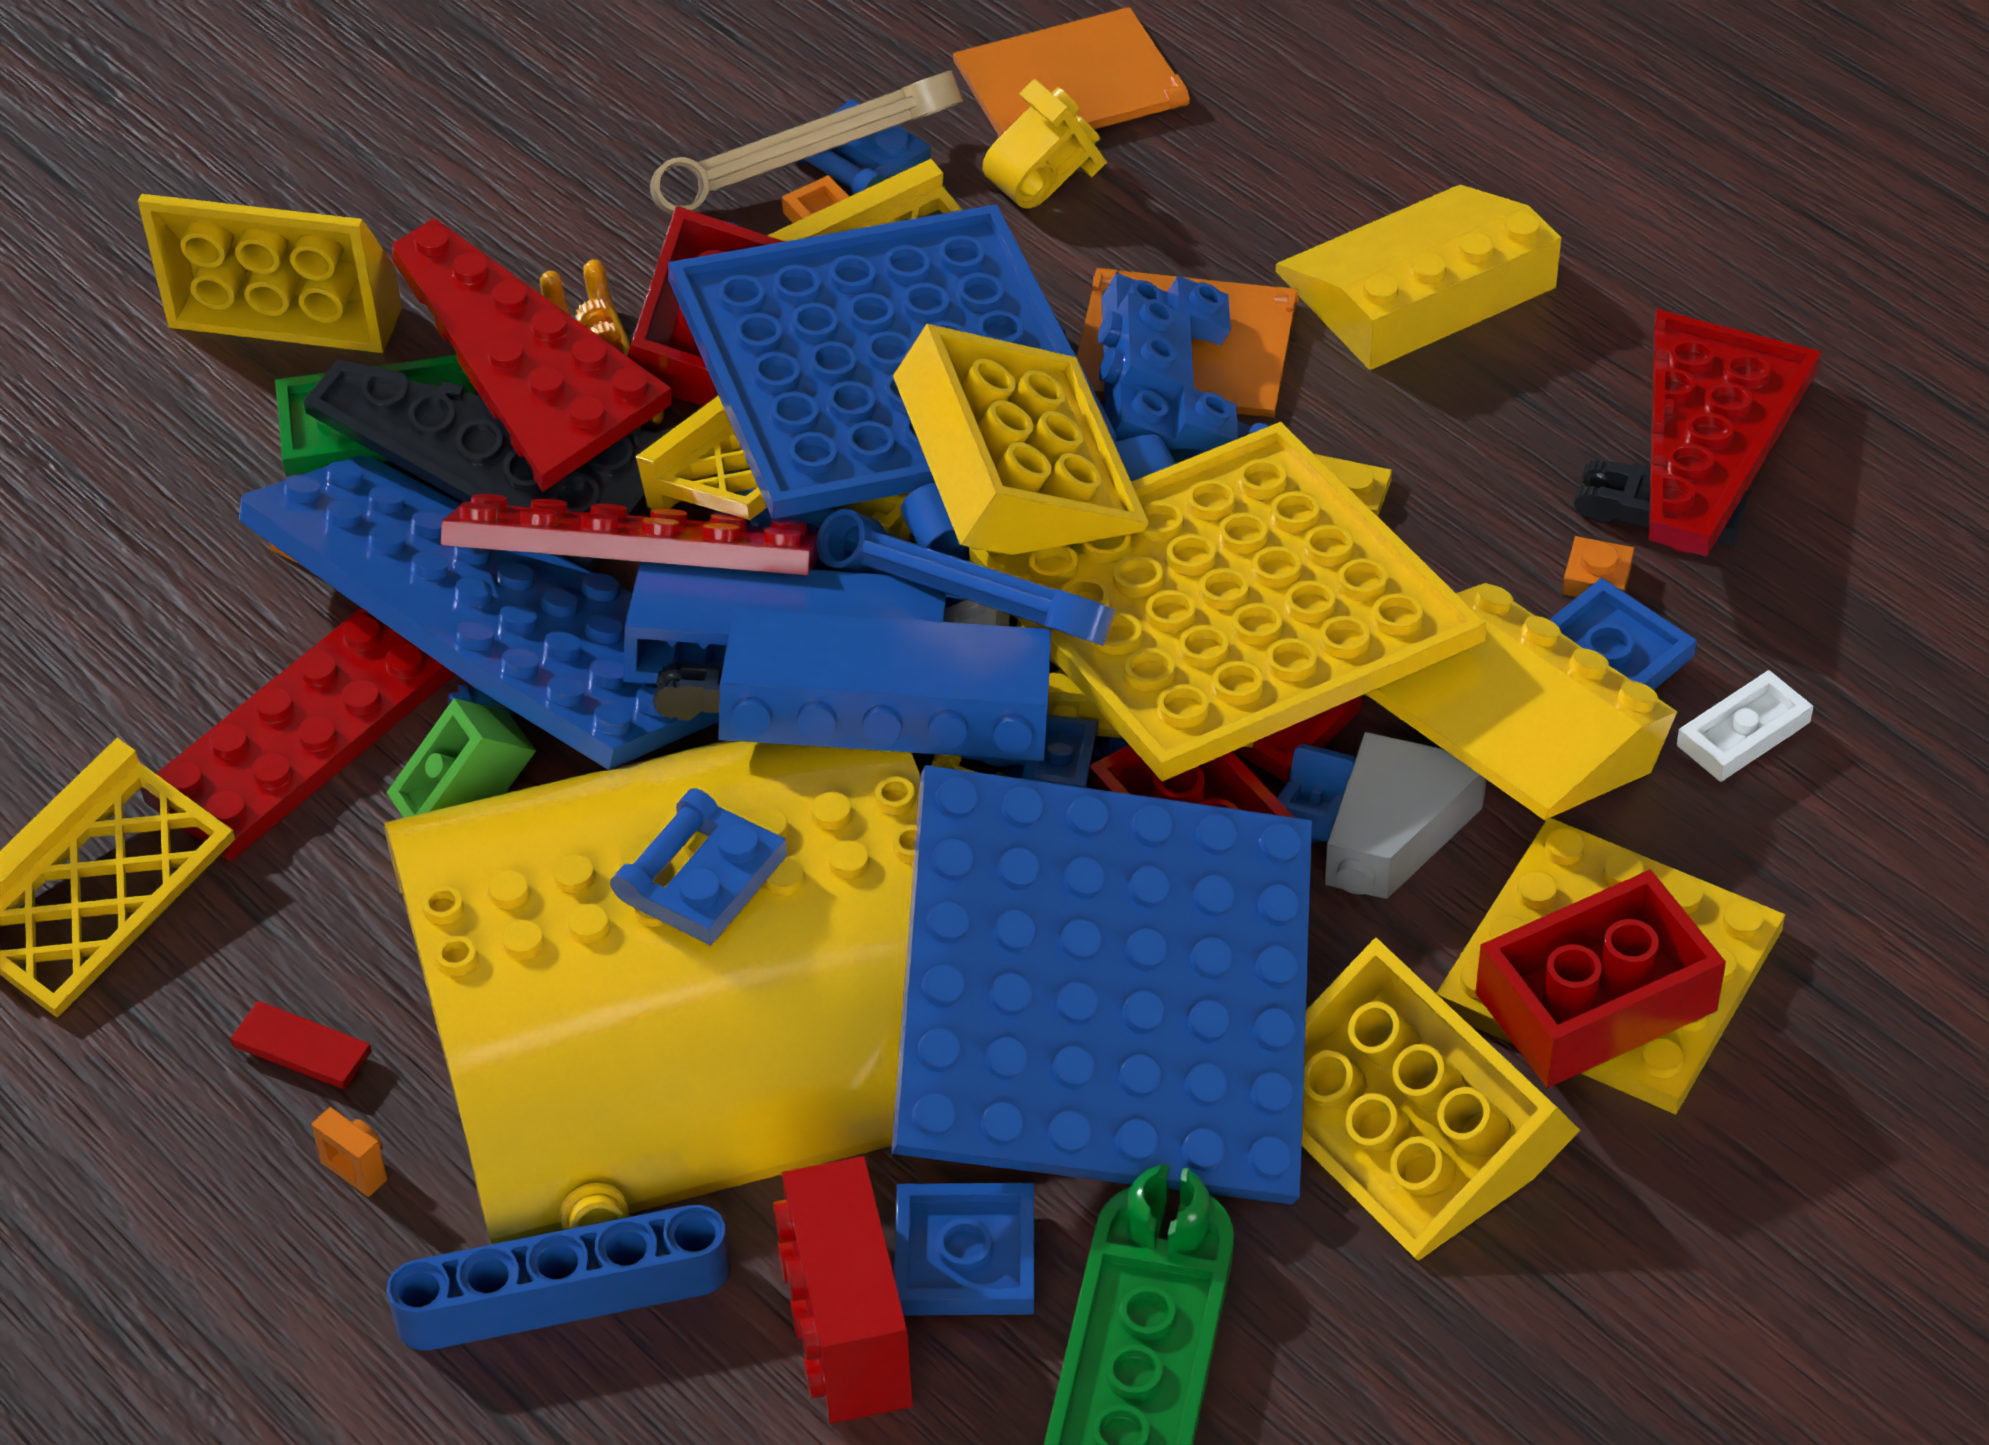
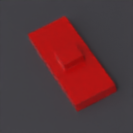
[230,1001,372,1090]

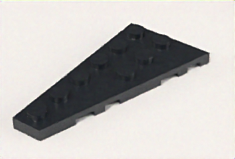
[303,359,664,573]

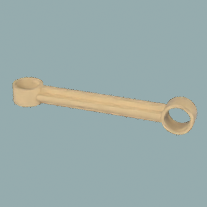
[650,70,963,215]

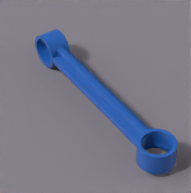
[817,509,1116,646]

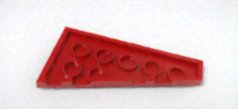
[391,218,672,492]
[1649,309,1821,557]

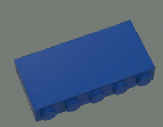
[624,561,946,684]
[719,608,1051,761]

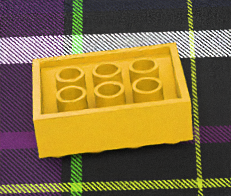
[1276,184,1562,370]
[138,194,402,353]
[893,324,1149,555]
[1366,583,1677,820]
[1301,937,1580,1261]

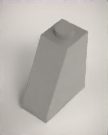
[1325,732,1487,899]

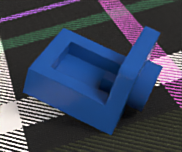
[1277,744,1356,843]

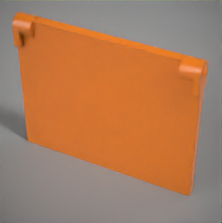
[953,7,1190,138]
[1077,268,1299,418]

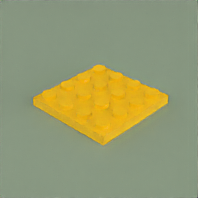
[1436,818,1785,1115]

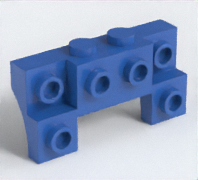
[1098,273,1238,451]

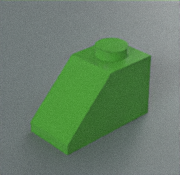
[386,698,536,818]

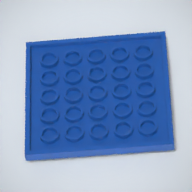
[668,204,1117,519]
[891,765,1312,1205]

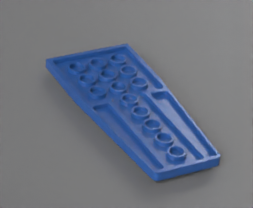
[239,456,719,770]

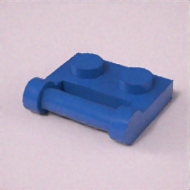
[797,99,931,195]
[610,788,787,946]

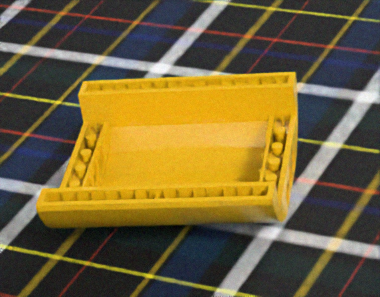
[384,740,920,1245]

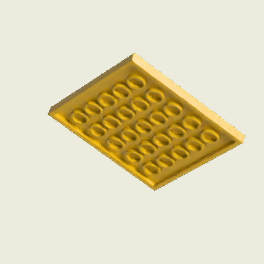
[969,422,1486,781]

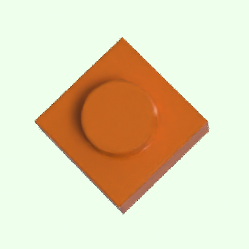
[782,175,849,223]
[1562,536,1635,598]
[311,1107,388,1197]

